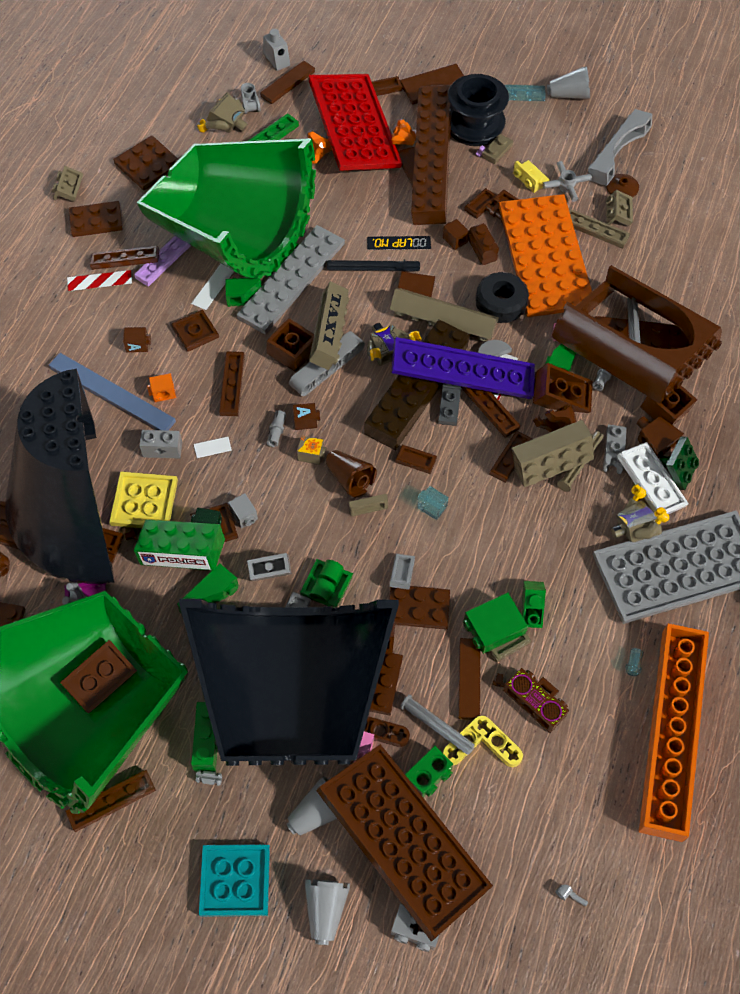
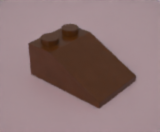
[533,363,593,413]

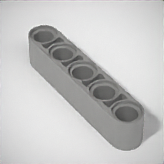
[289,331,365,396]

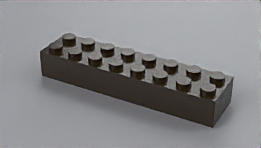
[364,319,470,451]

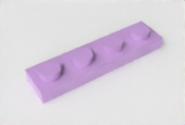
[134,236,191,287]

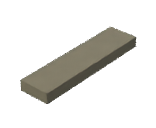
[569,209,631,249]

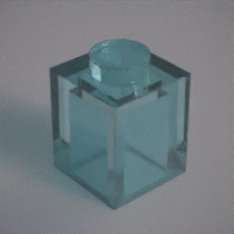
[417,486,449,520]

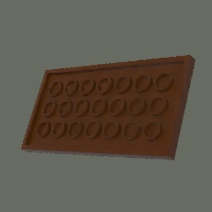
[316,744,493,941]

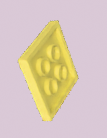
[110,472,178,528]

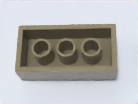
[512,420,594,487]

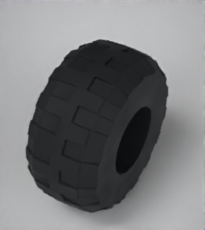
[476,272,529,323]

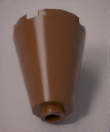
[326,450,377,498]

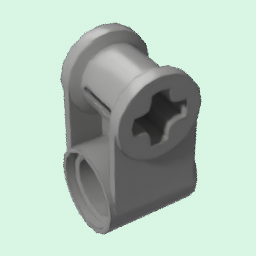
[241,83,261,114]

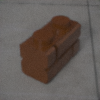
[468,223,499,265]

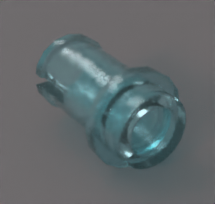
[625,648,644,676]

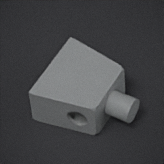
[263,29,290,71]

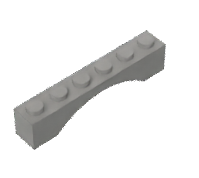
[588,109,652,186]

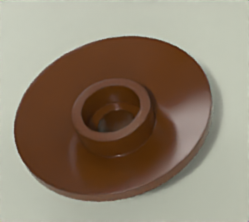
[606,174,639,198]

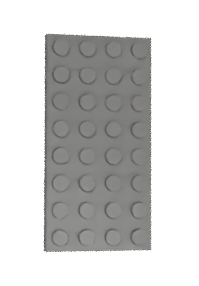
[592,510,740,624]

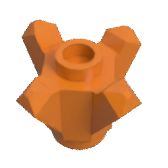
[391,119,416,146]
[308,131,332,164]

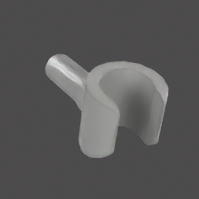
[555,884,588,907]

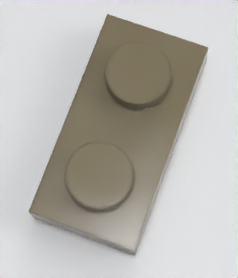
[482,134,513,164]

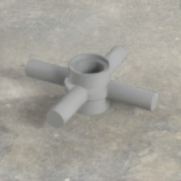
[543,161,592,202]

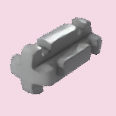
[195,770,222,786]

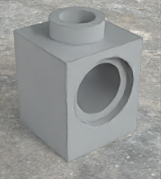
[228,493,258,528]

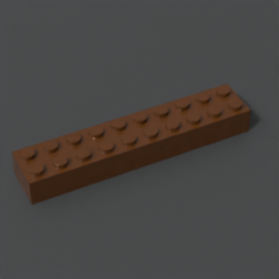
[411,85,452,225]

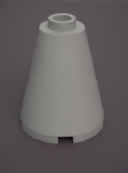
[547,66,590,99]
[287,777,337,836]
[305,879,350,945]

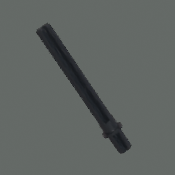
[327,259,420,272]

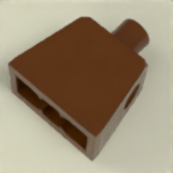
[636,416,684,459]

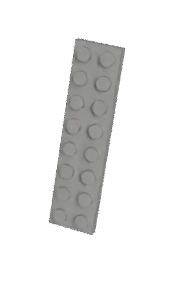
[236,225,345,334]

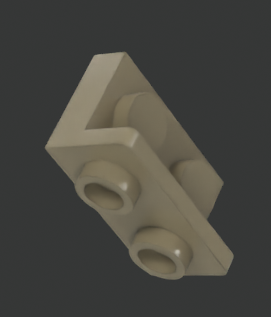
[52,165,84,202]
[606,190,633,226]

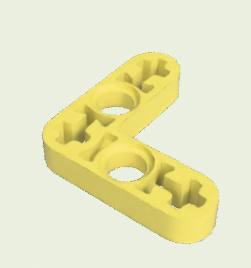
[443,716,523,767]

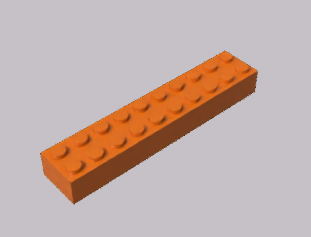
[639,623,709,842]

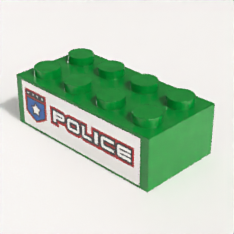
[134,519,225,570]

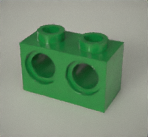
[405,746,453,798]

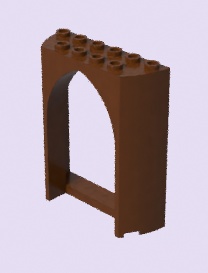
[551,265,722,403]

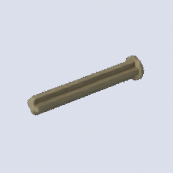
[557,431,604,492]

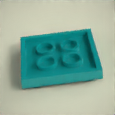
[199,845,270,917]

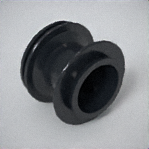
[448,74,509,146]

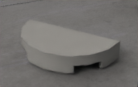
[478,340,512,357]

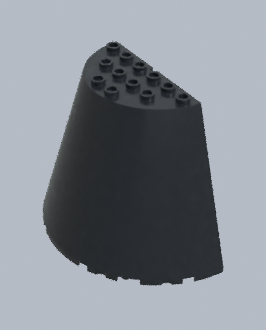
[5,368,115,584]
[179,599,399,766]

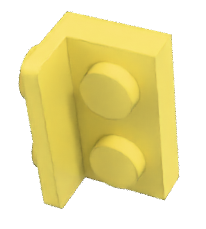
[513,160,550,193]

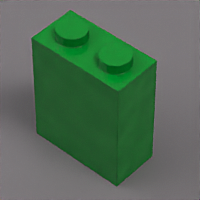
[463,593,528,654]

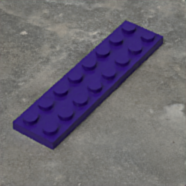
[391,337,535,399]

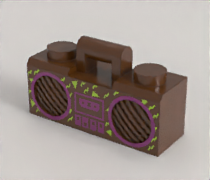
[503,668,569,733]

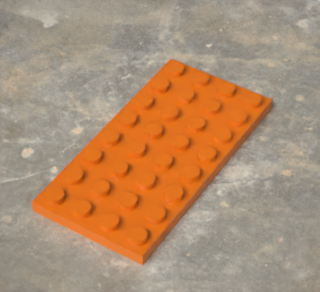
[499,194,595,317]

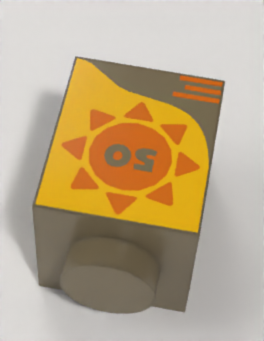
[297,436,327,465]

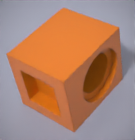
[147,373,176,402]

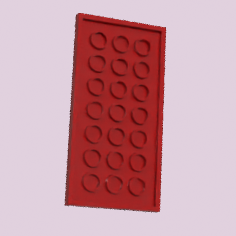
[308,74,402,171]

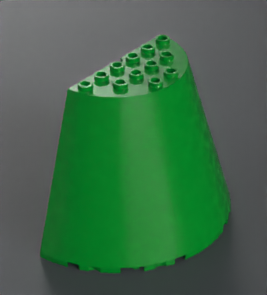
[137,138,316,279]
[0,591,188,814]

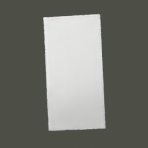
[617,442,689,514]

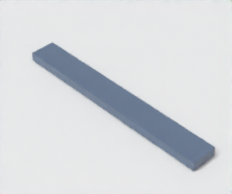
[49,353,176,431]

